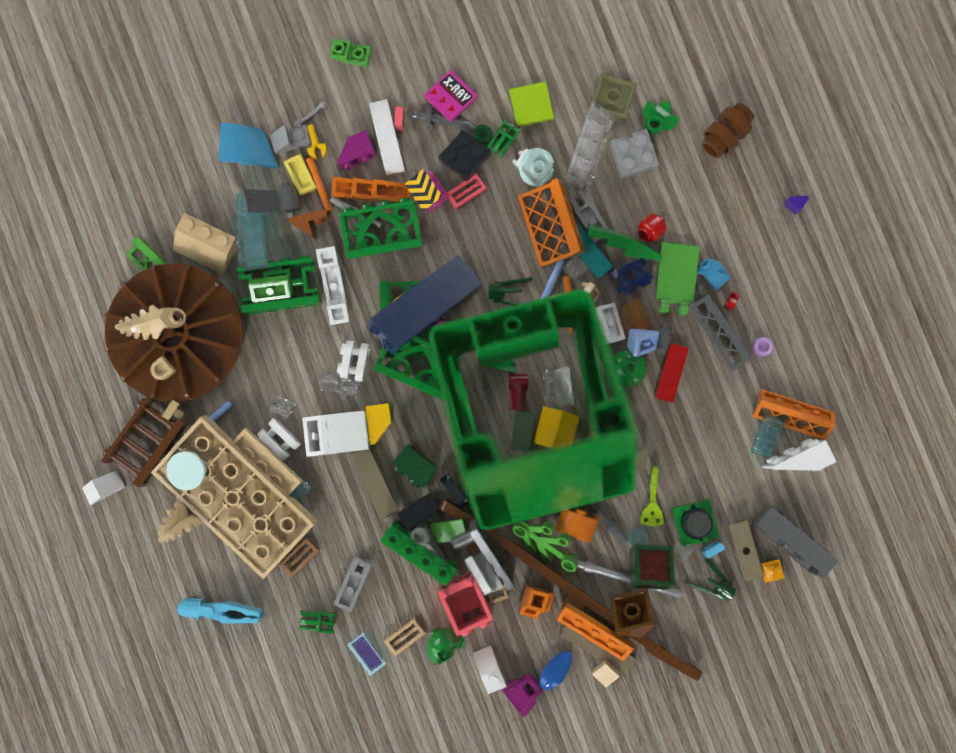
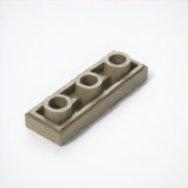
[727,520,764,582]

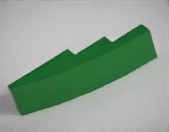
[587,225,663,261]

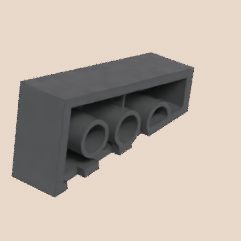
[752,506,838,579]

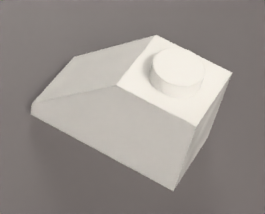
[473,645,506,694]

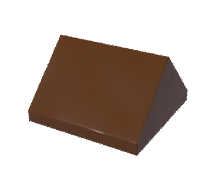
[610,588,656,638]

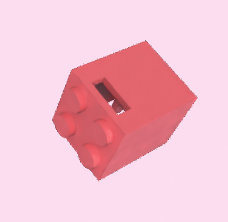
[437,572,493,637]

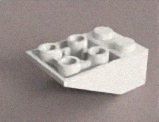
[303,411,369,457]
[762,438,837,471]

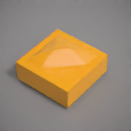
[760,559,784,583]

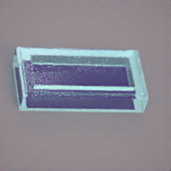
[347,632,386,676]

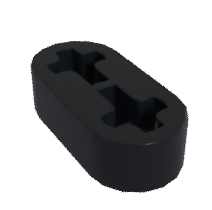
[440,474,469,508]

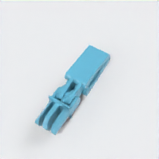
[177,598,263,624]

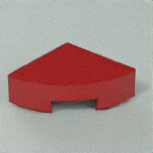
[723,291,740,311]

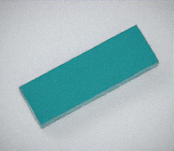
[564,223,613,279]

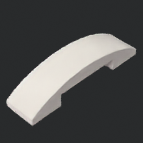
[369,99,405,176]
[316,246,350,325]

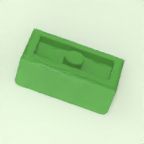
[249,275,291,303]

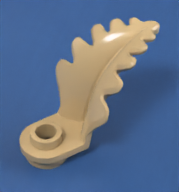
[115,305,186,340]
[158,502,201,542]

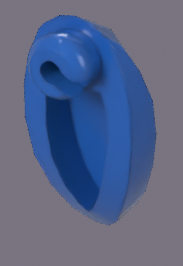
[539,652,572,690]

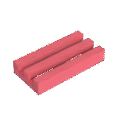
[447,173,487,210]

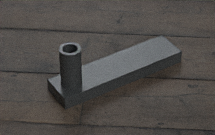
[451,519,515,591]

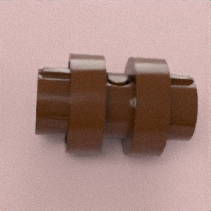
[701,103,755,158]

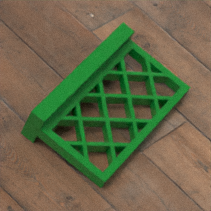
[378,281,428,359]

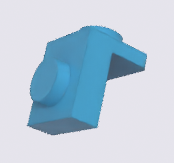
[697,258,730,291]

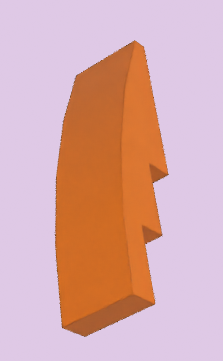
[331,176,410,203]

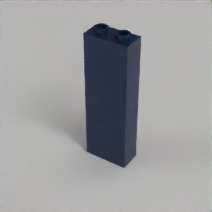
[367,254,483,355]

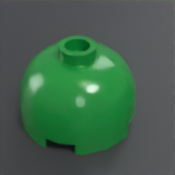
[612,350,647,388]
[426,627,466,665]

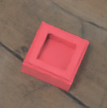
[394,107,404,131]

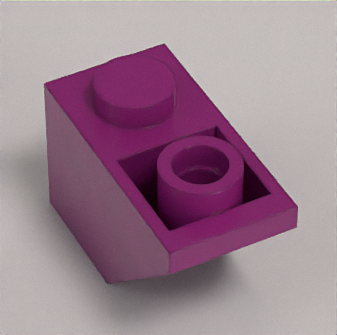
[337,130,376,170]

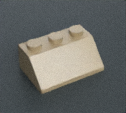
[173,213,241,275]

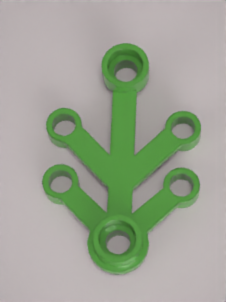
[513,520,579,572]

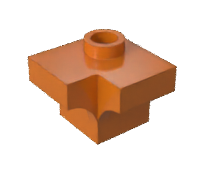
[518,584,555,619]

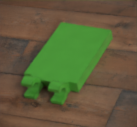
[655,242,699,316]

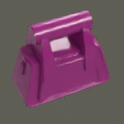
[502,673,543,718]

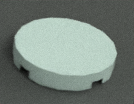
[519,147,554,186]
[166,451,207,490]

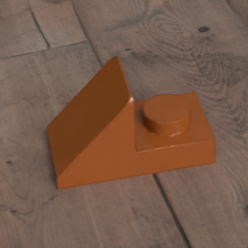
[288,209,330,239]

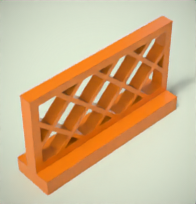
[518,178,585,267]

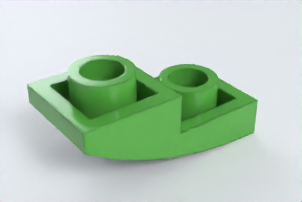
[329,39,373,67]
[430,518,468,543]

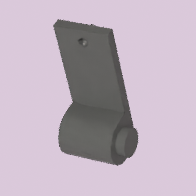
[242,183,301,213]

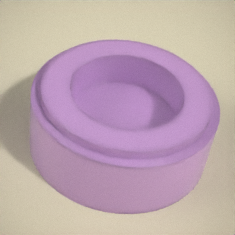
[752,337,773,356]

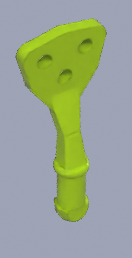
[639,466,664,527]

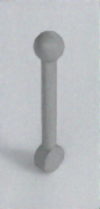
[294,101,327,127]

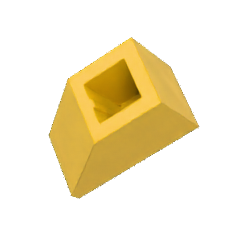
[365,403,393,445]

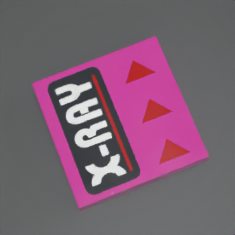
[424,70,477,123]

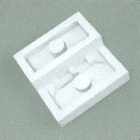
[596,303,625,344]
[465,552,505,595]

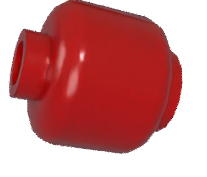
[638,214,667,242]

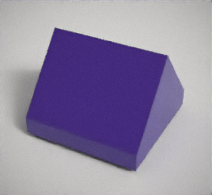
[784,196,809,215]

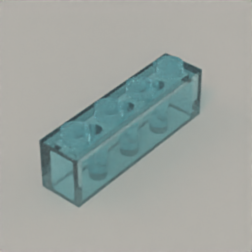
[233,193,269,271]

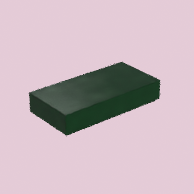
[511,411,535,452]

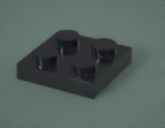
[438,129,492,182]

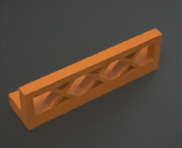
[752,389,836,440]
[556,603,635,661]

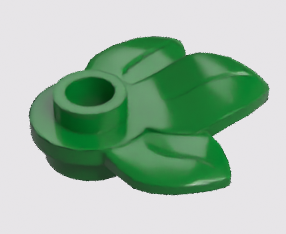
[643,101,680,134]

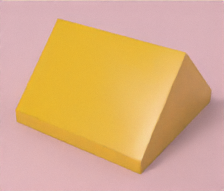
[533,406,580,449]

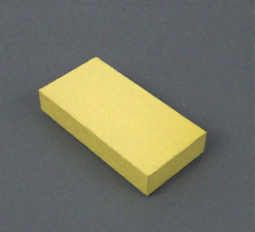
[284,153,317,197]

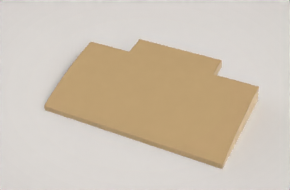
[151,415,318,579]

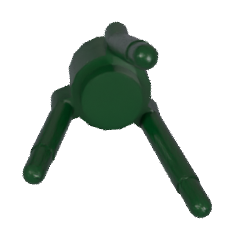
[489,277,533,306]
[684,559,736,601]

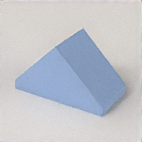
[627,329,659,357]

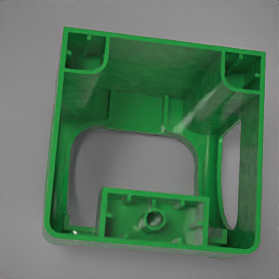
[429,289,637,530]

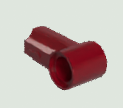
[508,373,528,411]

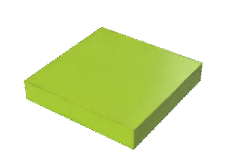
[509,81,554,127]

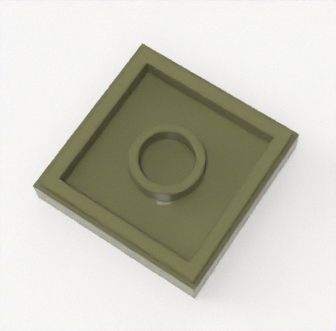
[590,73,637,121]

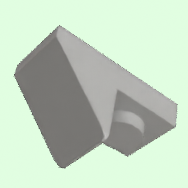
[270,125,311,154]

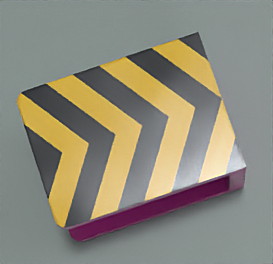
[405,170,450,212]

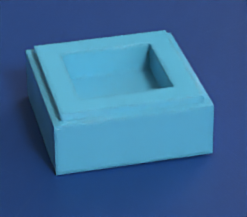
[701,541,725,559]

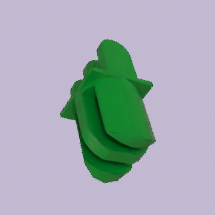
[486,119,522,158]
[298,610,336,634]

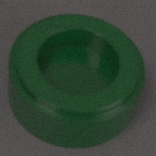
[473,124,492,145]

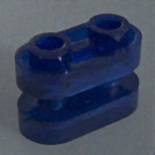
[609,258,653,296]

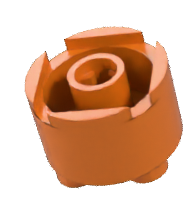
[555,507,600,543]

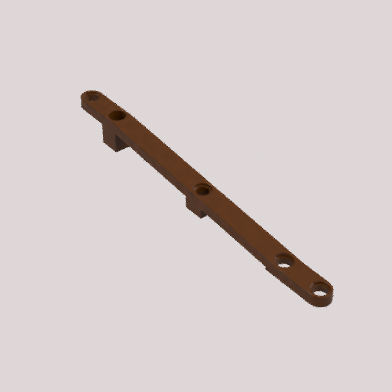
[438,499,703,681]

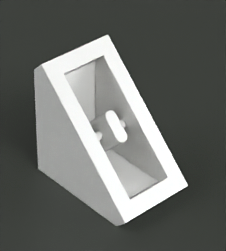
[82,470,126,505]

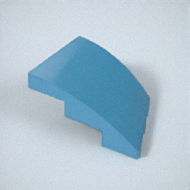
[218,123,279,169]

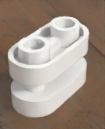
[337,340,370,382]
[257,417,301,461]

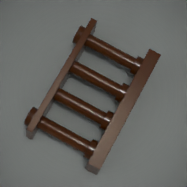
[101,397,189,488]

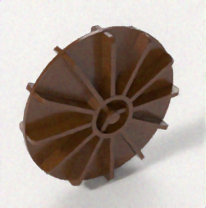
[104,263,243,402]

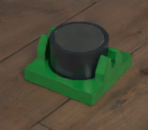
[671,499,719,546]

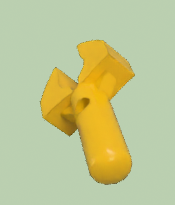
[307,124,328,161]

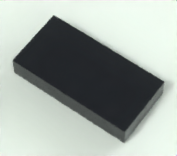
[396,493,440,531]

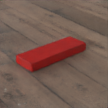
[654,343,689,403]

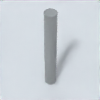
[330,197,383,229]

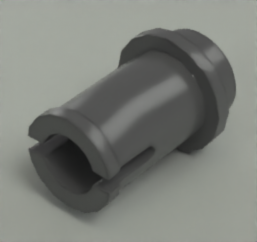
[656,325,673,350]

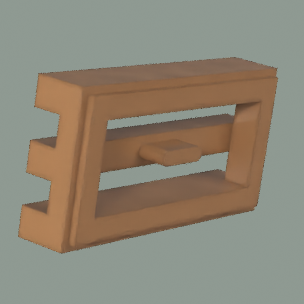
[279,536,320,578]

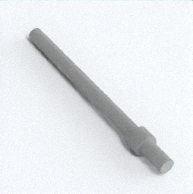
[577,560,682,598]

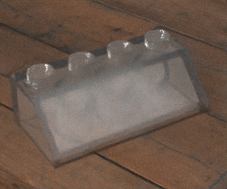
[564,101,612,190]

